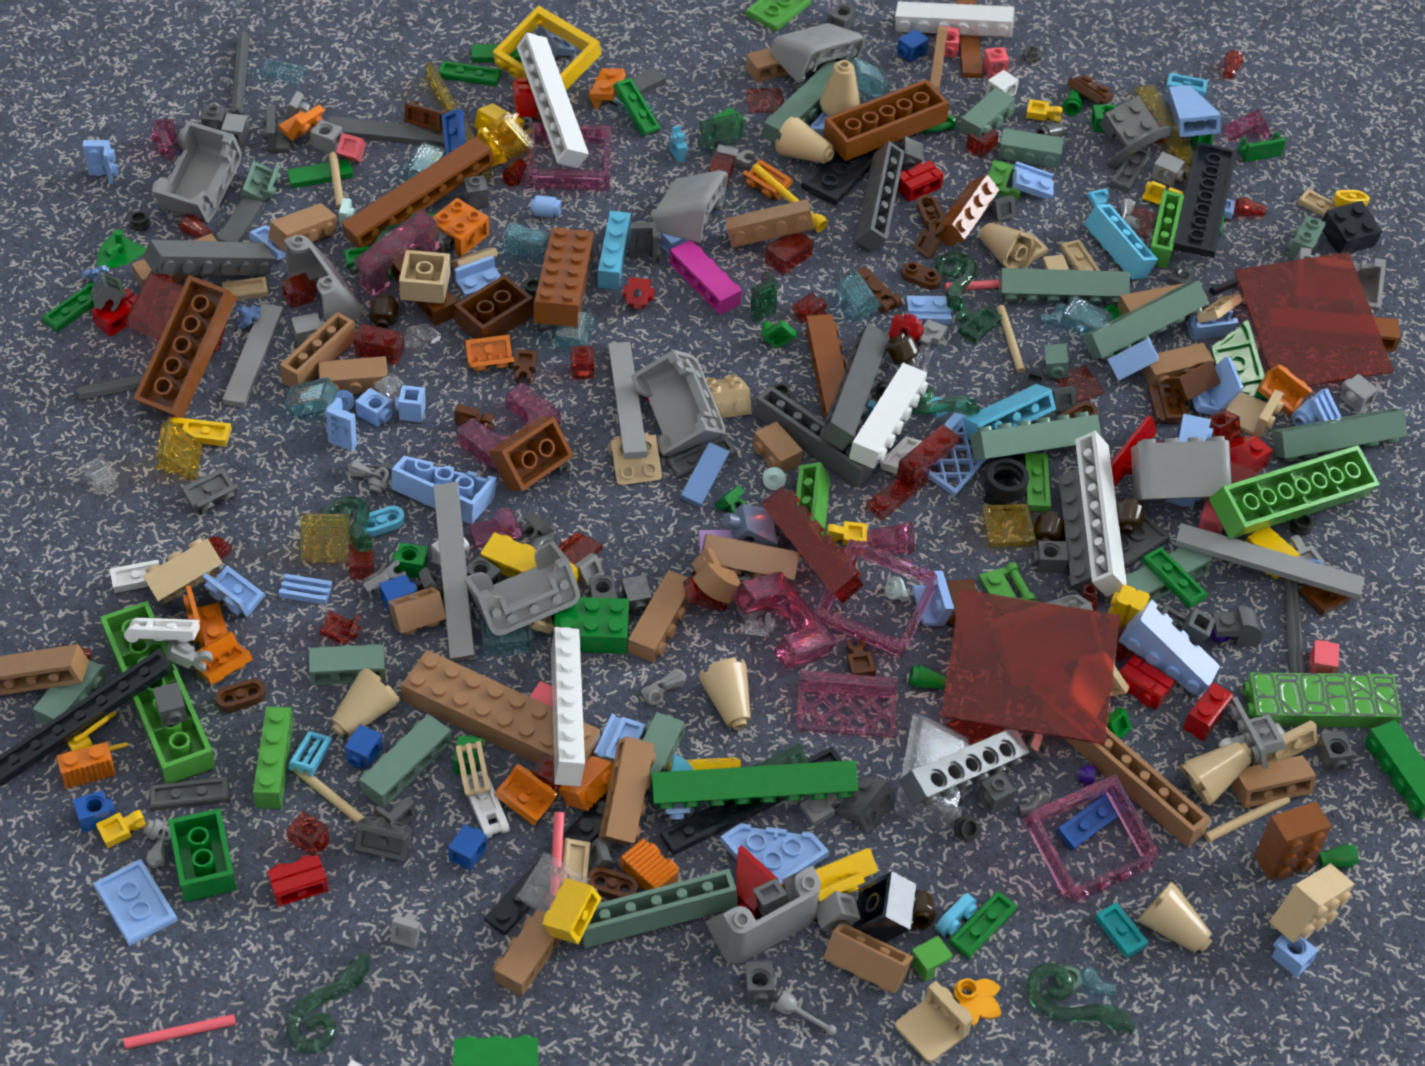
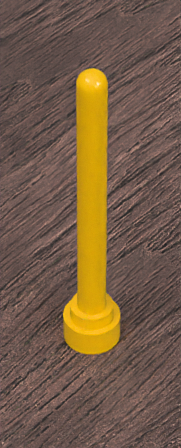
[752,164,828,233]

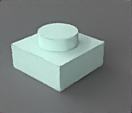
[338,198,355,227]

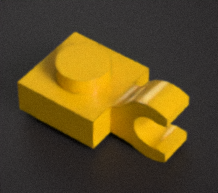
[1026,99,1062,123]
[825,521,867,547]
[96,810,146,848]

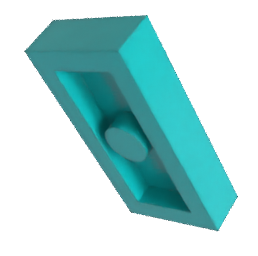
[1095,902,1149,959]

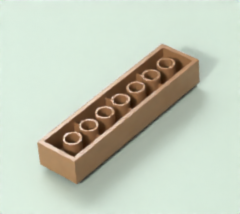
[401,650,600,772]

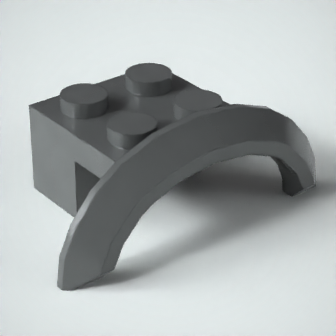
[1099,96,1173,168]

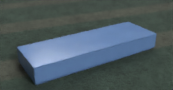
[680,442,730,508]

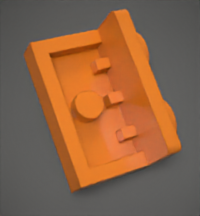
[589,68,626,109]
[278,105,325,141]
[742,159,793,200]
[464,334,514,371]
[1257,364,1312,416]
[194,631,253,685]
[494,764,558,826]

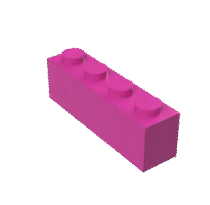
[669,240,742,315]

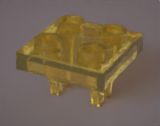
[483,112,535,159]
[156,419,202,481]
[981,504,1036,547]
[301,514,350,563]

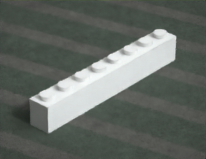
[517,32,588,168]
[1075,431,1127,597]
[551,627,585,786]

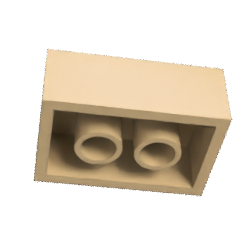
[143,538,224,606]
[1269,863,1355,943]

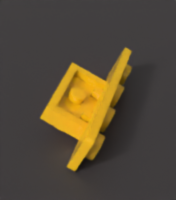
[780,848,878,903]

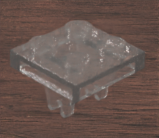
[517,852,590,913]

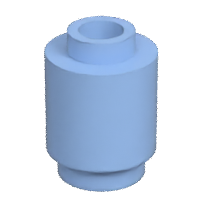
[530,195,561,218]
[1292,399,1318,426]

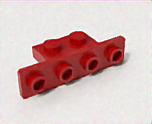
[1111,416,1164,487]

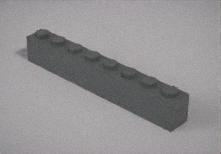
[819,322,890,451]

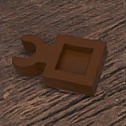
[913,218,947,258]
[513,349,538,384]
[454,404,494,432]
[846,638,876,679]

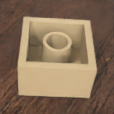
[399,250,450,304]

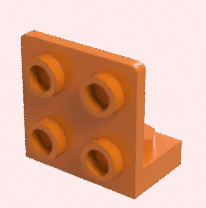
[429,198,489,257]
[183,585,227,648]

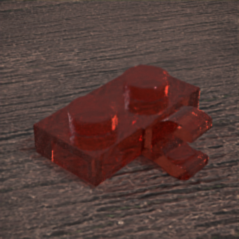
[683,571,728,611]

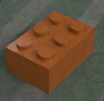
[488,416,574,491]
[1254,801,1332,881]

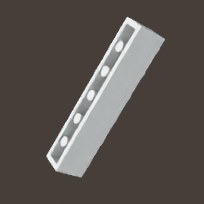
[895,1,1014,37]
[849,363,928,469]

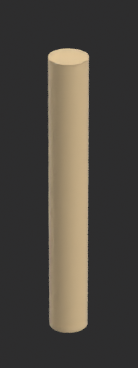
[329,152,343,208]

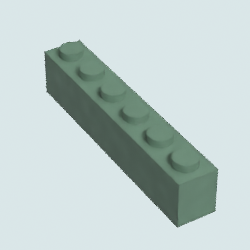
[763,60,837,143]
[998,268,1130,305]
[1083,280,1209,361]
[1272,408,1407,461]
[970,412,1101,461]
[582,869,738,948]

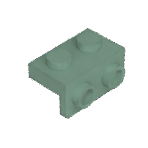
[240,161,281,203]
[1287,216,1326,260]

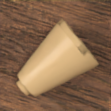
[820,60,860,116]
[775,117,834,164]
[980,223,1037,268]
[698,658,751,730]
[331,668,400,737]
[1179,741,1253,806]
[1138,882,1212,953]

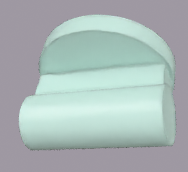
[763,467,787,490]
[885,576,910,602]

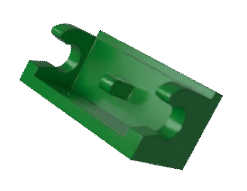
[1237,132,1286,162]

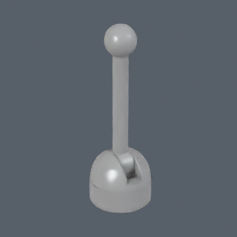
[775,990,837,1036]

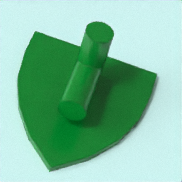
[97,229,147,269]

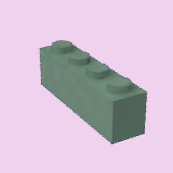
[1119,547,1212,602]
[359,714,452,809]

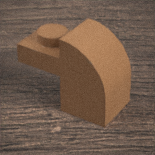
[692,547,743,604]

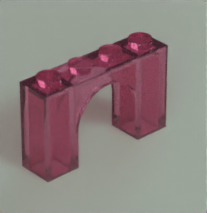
[355,208,440,297]
[456,382,560,473]
[731,572,837,669]

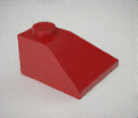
[1229,436,1272,483]
[735,845,779,920]

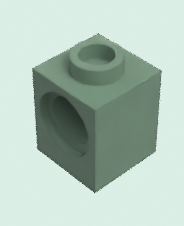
[1045,344,1069,379]

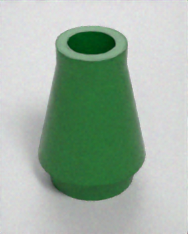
[1062,89,1082,116]
[908,664,946,690]
[1318,843,1359,868]

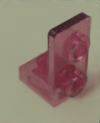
[1223,108,1272,141]

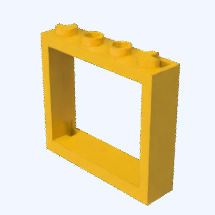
[492,5,602,90]

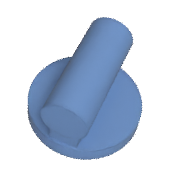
[330,390,354,411]

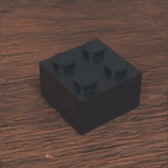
[1322,201,1383,256]
[853,871,916,943]

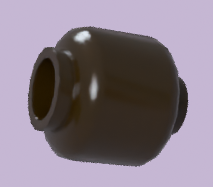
[369,294,399,329]
[887,333,919,365]
[1116,498,1145,534]
[1033,511,1065,541]
[911,890,936,930]

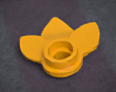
[953,978,1001,1025]

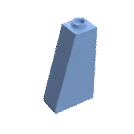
[1169,85,1221,137]

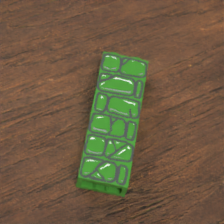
[1242,672,1402,728]

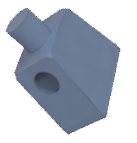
[722,504,778,547]

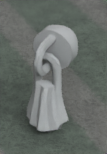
[1120,198,1140,232]
[347,460,389,494]
[641,669,687,705]
[143,819,171,868]

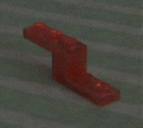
[866,424,961,520]

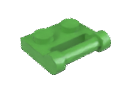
[988,160,1021,200]
[978,562,1037,615]

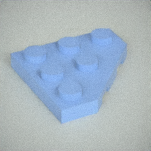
[720,823,829,883]

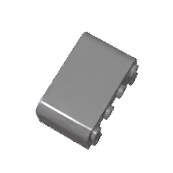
[152,121,242,223]
[1131,436,1231,502]

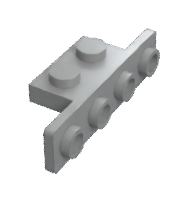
[1230,697,1285,769]

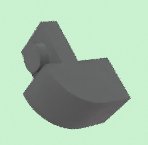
[1160,604,1216,645]
[1211,606,1262,647]

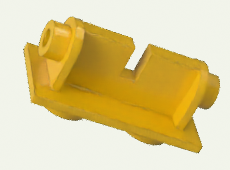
[477,128,507,168]
[1141,181,1185,209]

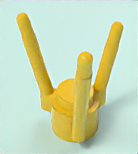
[67,711,129,752]

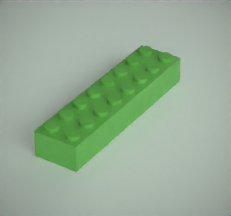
[1209,445,1380,539]
[100,601,216,784]

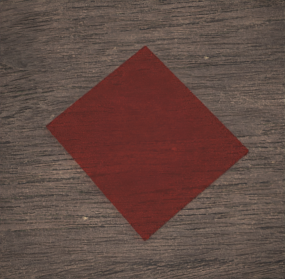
[1234,252,1394,387]
[941,589,1121,745]

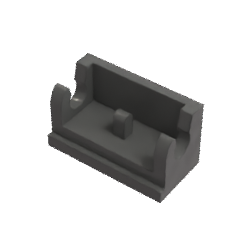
[90,272,126,312]

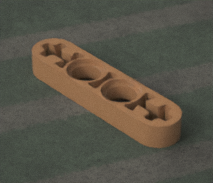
[930,27,948,91]

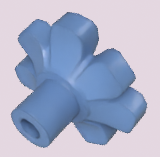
[81,265,110,283]
[237,304,261,329]

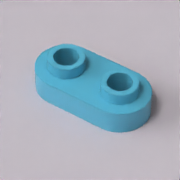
[358,506,404,537]
[935,893,977,937]

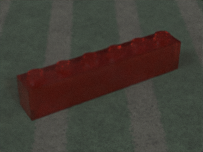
[761,486,864,604]

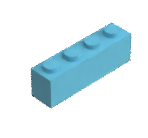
[1084,204,1158,280]
[598,211,631,290]
[963,384,1056,440]

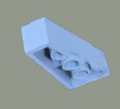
[1166,414,1213,508]
[391,456,497,525]
[1119,600,1220,696]

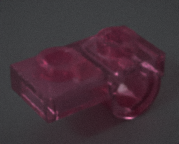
[150,118,177,161]
[469,508,521,548]
[867,521,915,554]

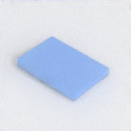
[93,859,178,946]

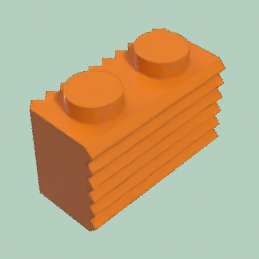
[56,742,116,789]
[559,756,613,811]
[620,838,679,891]

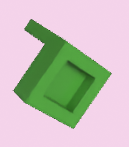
[911,936,952,982]

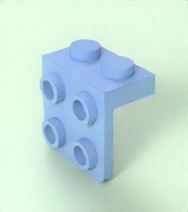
[1191,356,1243,416]
[202,566,266,617]

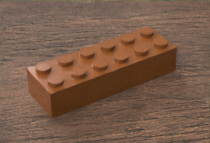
[823,79,949,161]
[534,227,594,327]
[133,275,237,418]

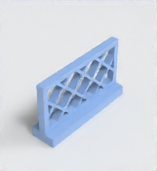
[909,404,987,496]

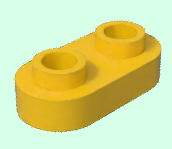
[1333,190,1370,207]

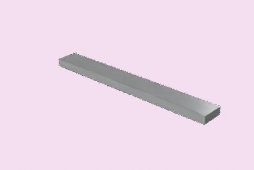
[608,342,647,459]
[433,481,476,661]
[1175,523,1365,600]

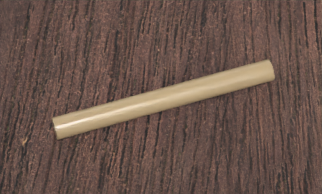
[997,305,1025,373]
[294,768,365,823]
[1204,797,1290,843]

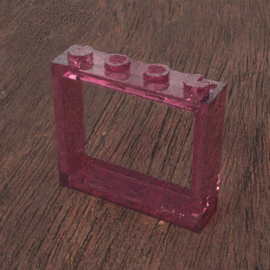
[526,123,612,191]
[813,539,939,658]
[1023,774,1161,901]

